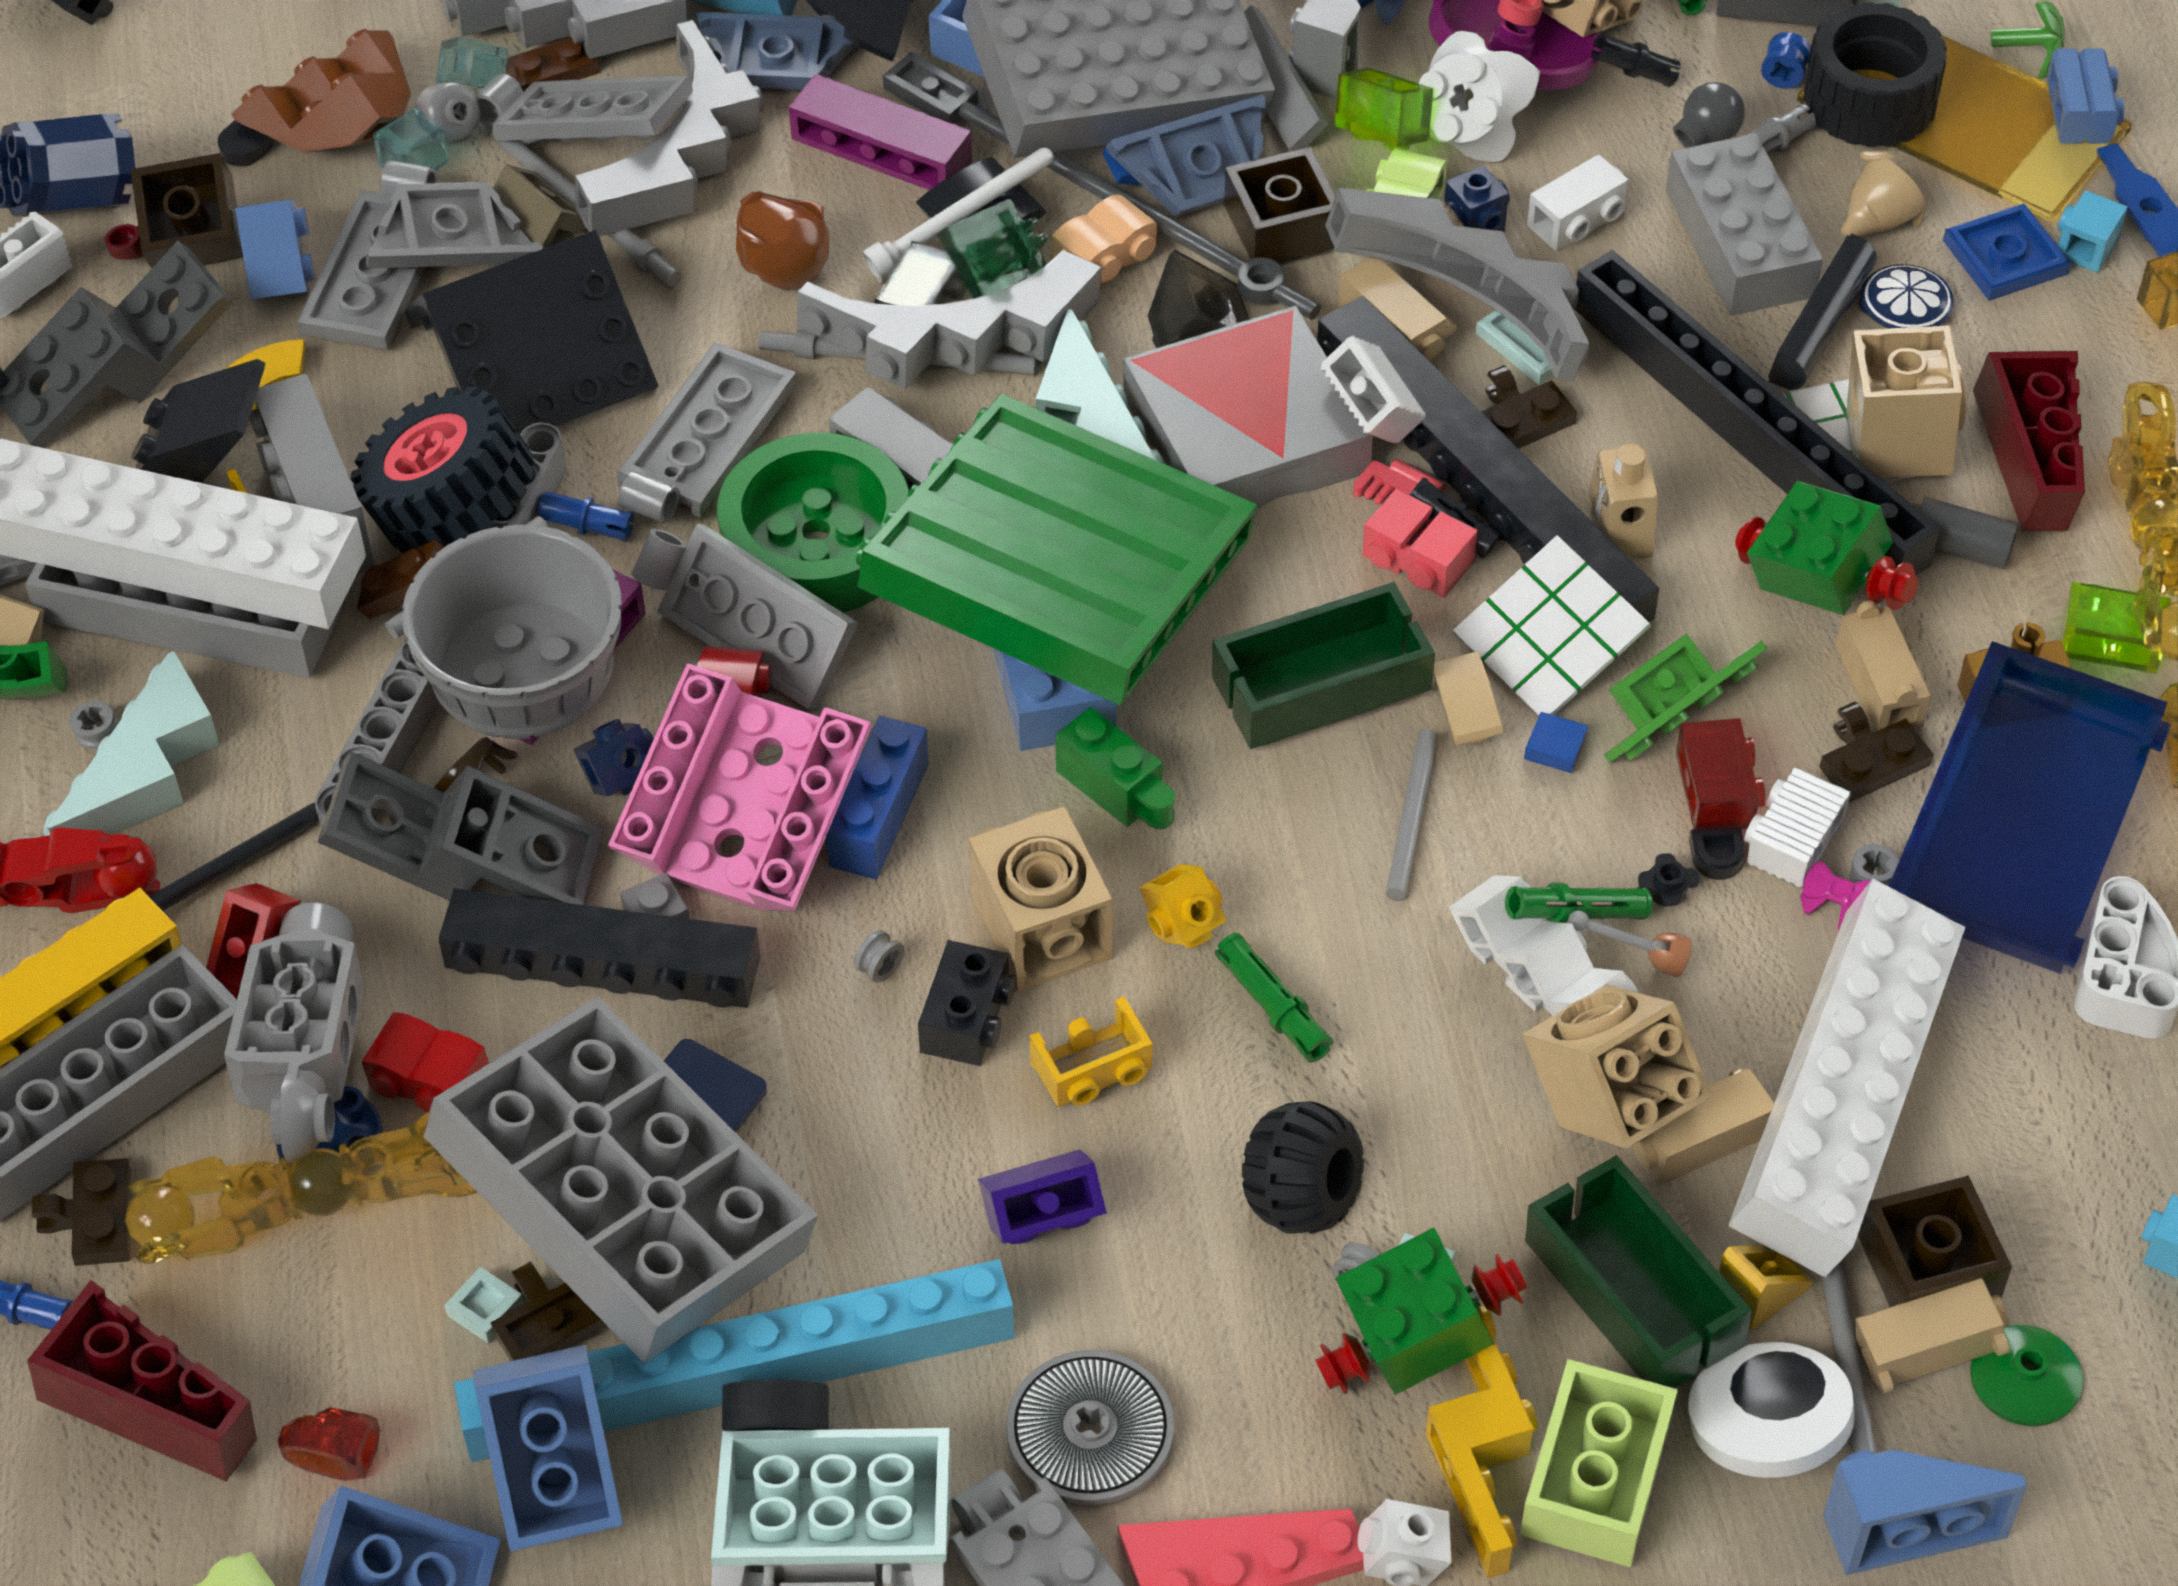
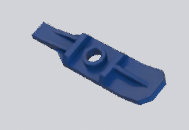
[2096,143,2178,279]

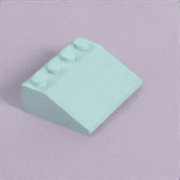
[711,1428,952,1566]

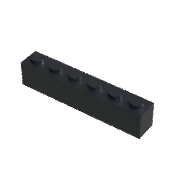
[438,888,760,1008]

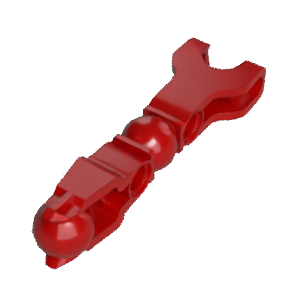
[0,828,160,913]

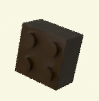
[1224,147,1336,262]
[130,153,243,268]
[1858,1175,2012,1307]

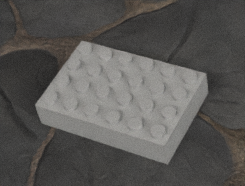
[962,0,1275,158]
[424,996,818,1364]

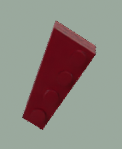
[1973,351,2085,531]
[27,1280,257,1482]

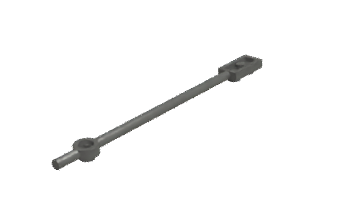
[882,52,1321,320]

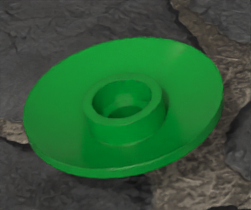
[1970,1325,2083,1426]

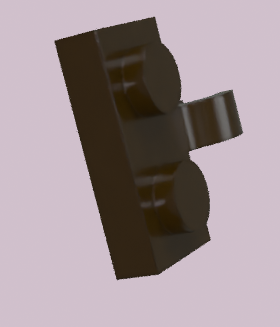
[1481,365,1577,449]
[1819,701,1934,803]
[32,1158,131,1266]
[490,1261,608,1361]

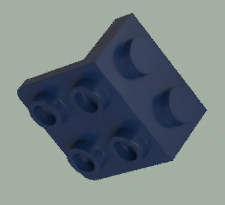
[664,1039,767,1132]

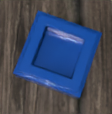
[1524,712,1588,773]

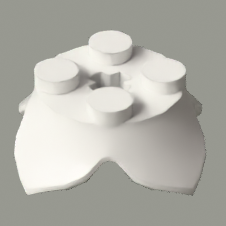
[1418,31,1540,162]

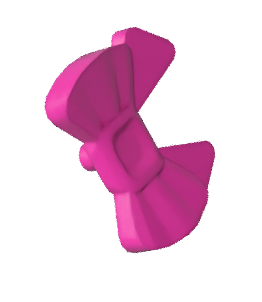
[1800,861,1871,930]

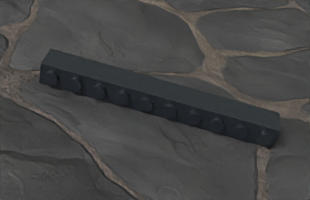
[1574,250,1940,575]
[1317,296,1659,622]

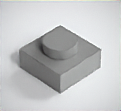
[620,873,689,919]

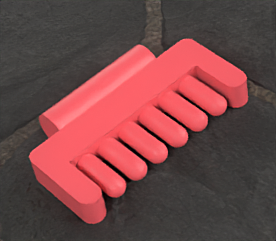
[1353,459,1446,529]

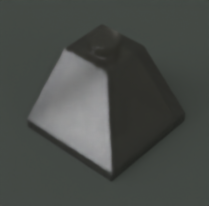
[1147,250,1249,348]

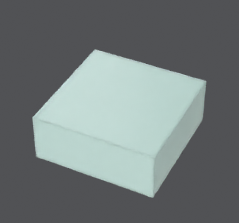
[444,1267,524,1344]

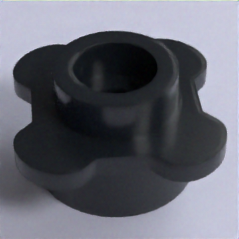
[1638,853,1700,907]

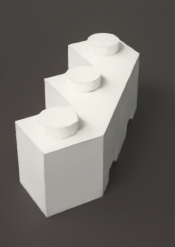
[1449,875,1638,1016]

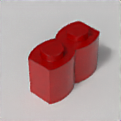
[361,1012,489,1114]

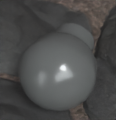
[1673,82,1745,148]

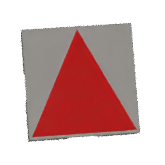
[1124,305,1373,509]

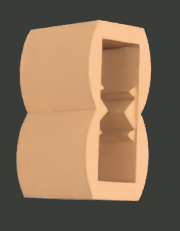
[1052,194,1157,284]

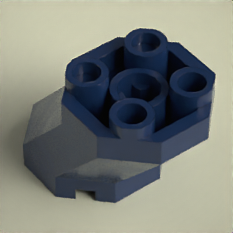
[0,113,136,217]

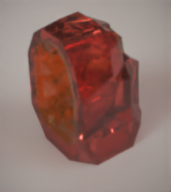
[277,1407,381,1481]

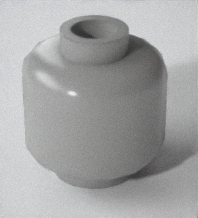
[415,83,481,141]

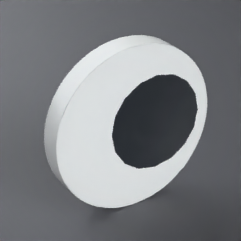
[1688,1342,1854,1478]

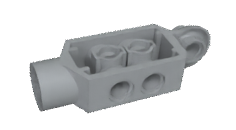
[224,903,364,1164]

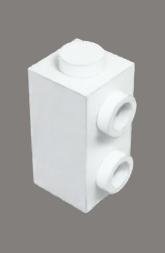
[1527,154,1629,252]

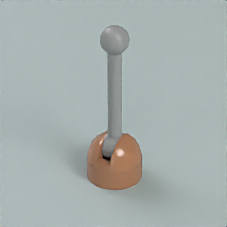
[1568,910,1692,977]

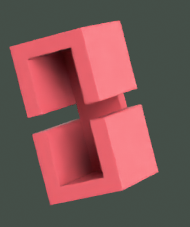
[1362,489,1478,598]

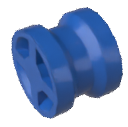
[1761,32,1811,89]

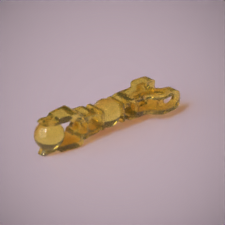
[2108,382,2178,662]
[125,1111,478,1265]

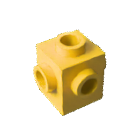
[1139,863,1227,948]

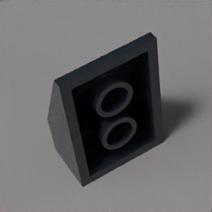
[132,359,266,483]

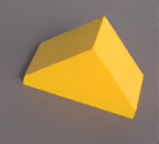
[1719,1245,1815,1331]

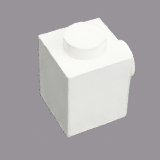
[1358,1499,1451,1586]

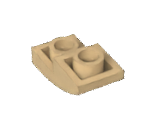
[1433,651,1504,745]

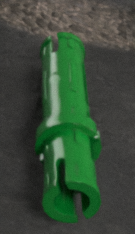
[1505,882,1653,923]
[1215,933,1334,1063]

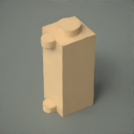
[1338,257,1456,361]
[1836,601,1931,732]
[1632,1068,1775,1185]
[1855,1278,2010,1394]

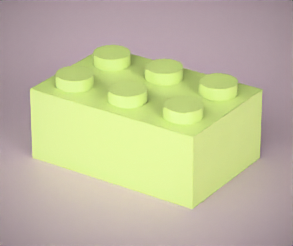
[1520,1359,1678,1568]

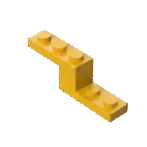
[1426,1306,1538,1578]

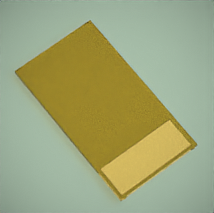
[1797,35,2132,223]

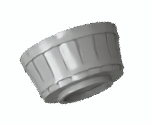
[402,525,621,739]

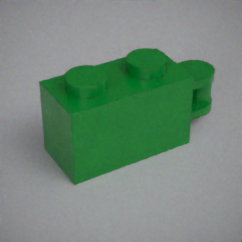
[1055,706,1175,829]

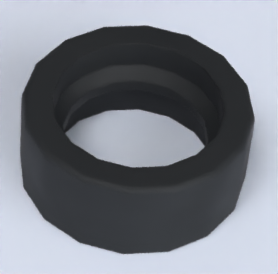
[722,1380,829,1431]

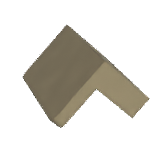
[493,164,585,249]

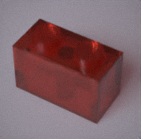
[1676,718,1766,829]

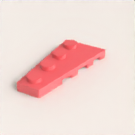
[1118,1508,1364,1586]

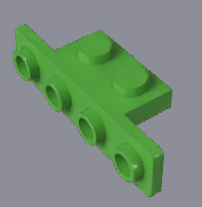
[1604,633,1767,763]

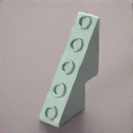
[1036,309,1163,463]
[43,651,220,836]

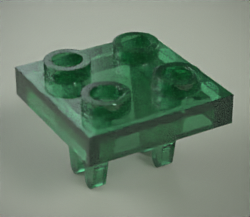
[937,198,1048,299]

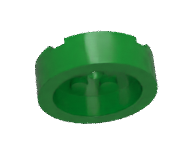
[717,432,909,613]

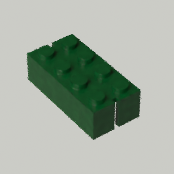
[1212,582,1435,749]
[1525,1155,1752,1388]

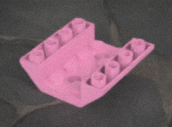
[608,663,872,911]

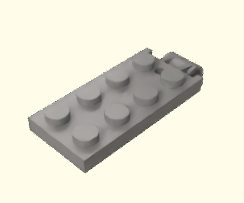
[476,74,693,143]
[298,160,437,350]
[617,342,797,523]
[631,524,858,710]
[951,1469,1125,1586]

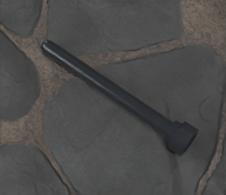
[104,802,319,911]

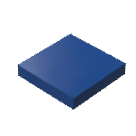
[1943,203,2071,301]

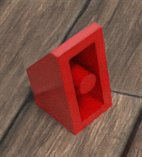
[206,883,301,999]

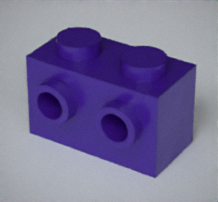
[978,1149,1107,1244]

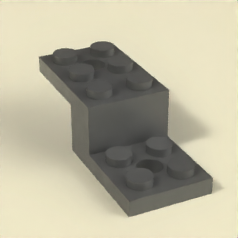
[0,241,233,448]
[317,752,604,905]

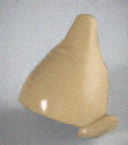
[1841,150,1928,238]

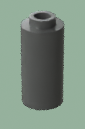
[1912,496,2019,570]

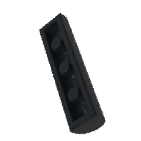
[1768,233,1877,390]

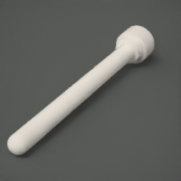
[862,147,1053,283]

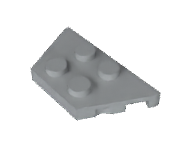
[366,182,543,268]

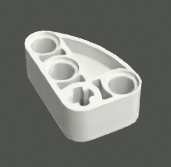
[2074,876,2178,1039]

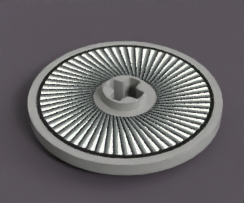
[1007,1351,1174,1505]

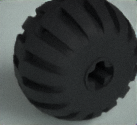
[1242,1101,1364,1234]

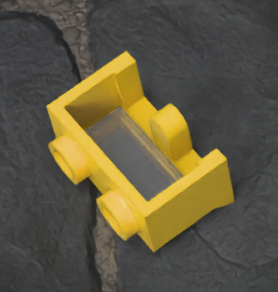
[1029,996,1153,1107]

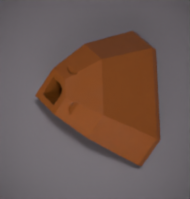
[231,29,411,153]

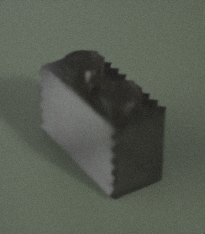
[874,241,968,306]

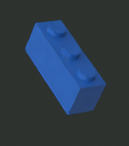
[826,715,929,880]

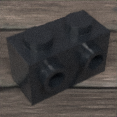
[918,940,1016,1066]

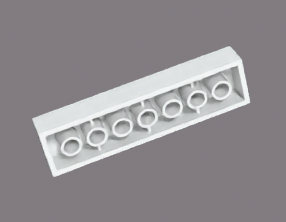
[0,439,366,629]
[1728,879,1965,1277]

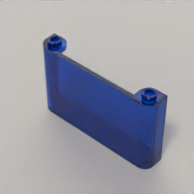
[1888,641,2171,974]

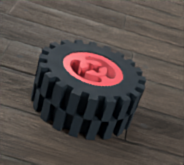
[351,386,535,554]

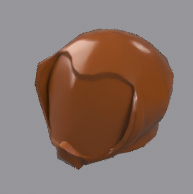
[736,191,829,291]

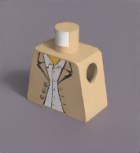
[1589,443,1658,558]

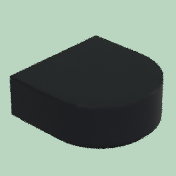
[217,120,274,166]
[1689,827,1745,880]

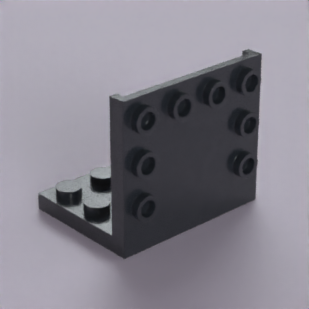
[404,229,659,434]

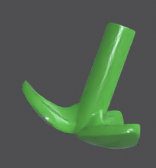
[1991,1,2065,79]

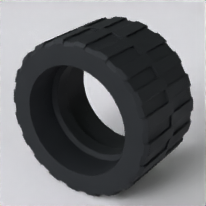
[1804,2,1947,147]

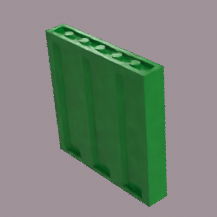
[856,393,1257,706]

